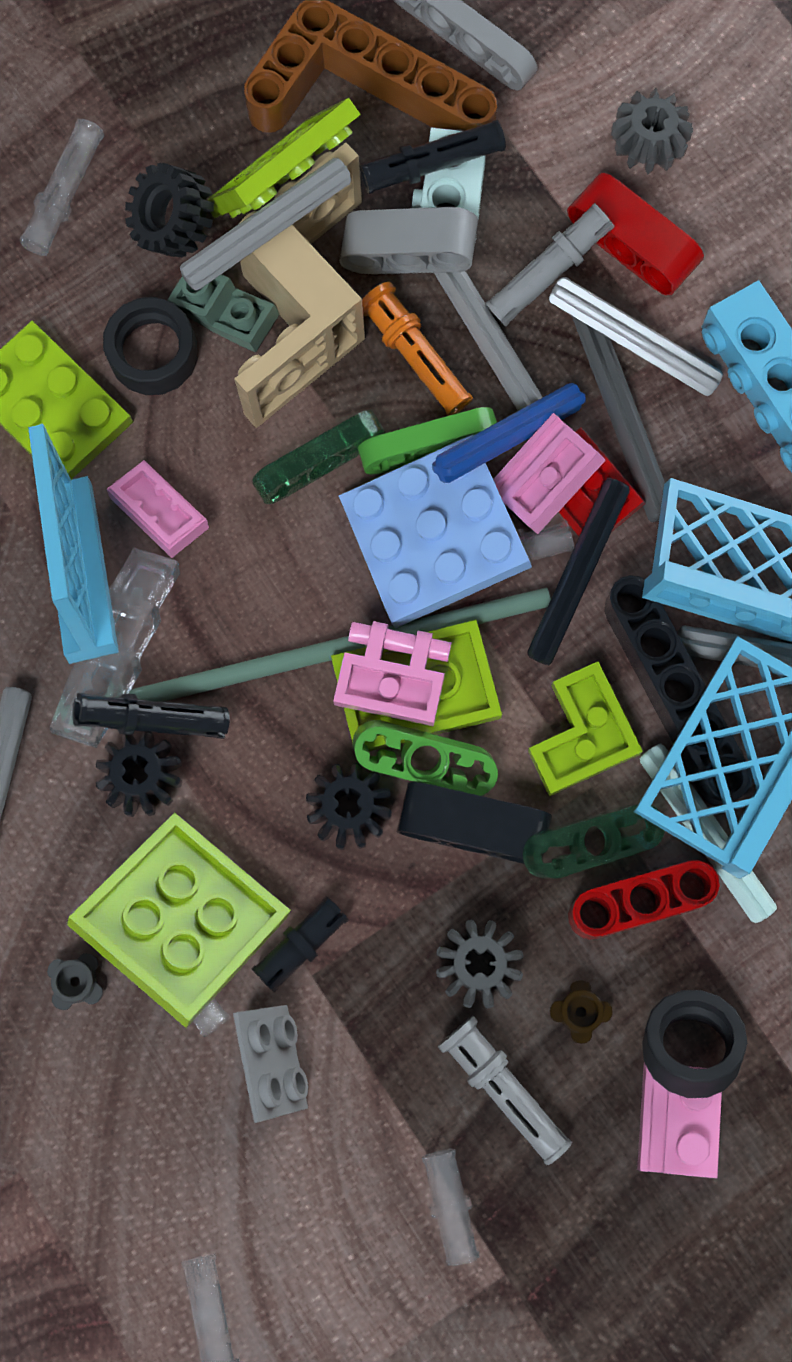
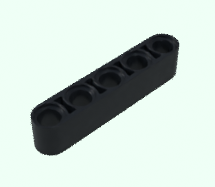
[604,575,752,806]

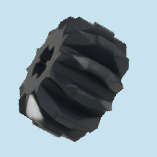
[95,731,182,817]
[306,763,392,850]

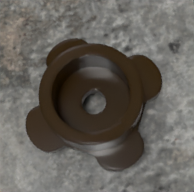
[550,980,613,1044]

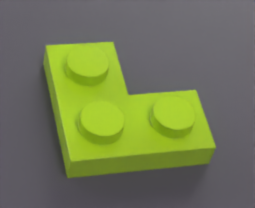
[528,662,643,796]

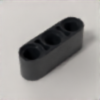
[396,782,552,866]

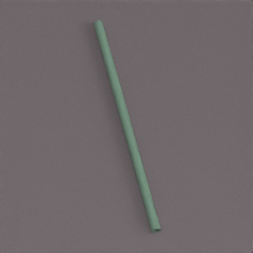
[64,587,551,725]

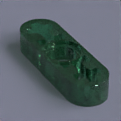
[252,410,386,504]
[523,804,665,879]

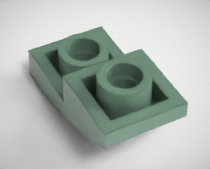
[167,275,279,353]

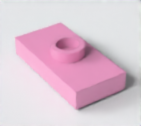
[107,460,209,558]

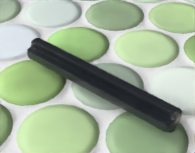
[527,478,630,665]

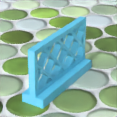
[28,424,119,664]
[642,478,792,642]
[634,636,792,879]

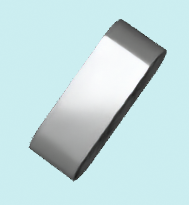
[339,207,478,274]

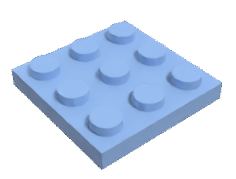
[339,434,532,629]

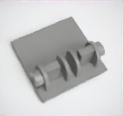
[233,1005,308,1123]

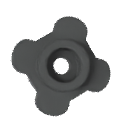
[47,953,103,1010]

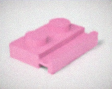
[493,413,606,534]
[637,1063,722,1178]

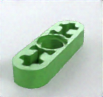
[358,407,497,474]
[353,720,498,796]

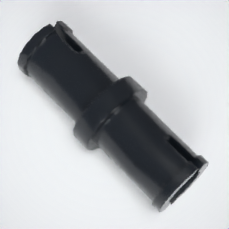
[251,896,349,993]

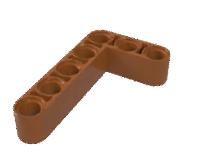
[244,0,497,133]

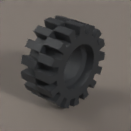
[125,163,214,258]

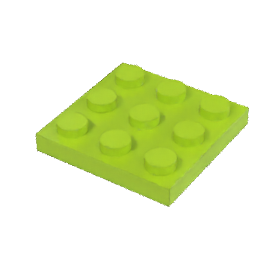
[206,98,361,218]
[67,813,291,1028]

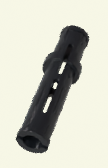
[359,119,506,194]
[72,693,230,739]

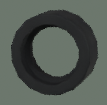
[103,297,198,395]
[642,990,748,1098]

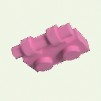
[333,621,452,726]

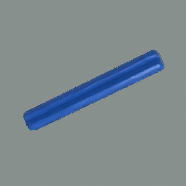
[432,383,586,483]

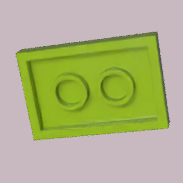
[0,321,133,480]
[331,620,502,752]

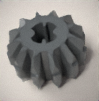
[611,88,693,175]
[436,920,523,1009]

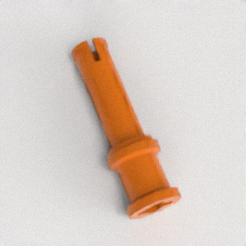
[362,282,473,416]

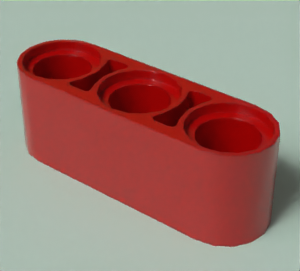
[567,173,704,296]
[568,860,720,940]

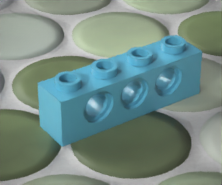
[702,280,792,472]

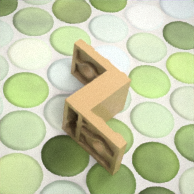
[234,142,365,428]

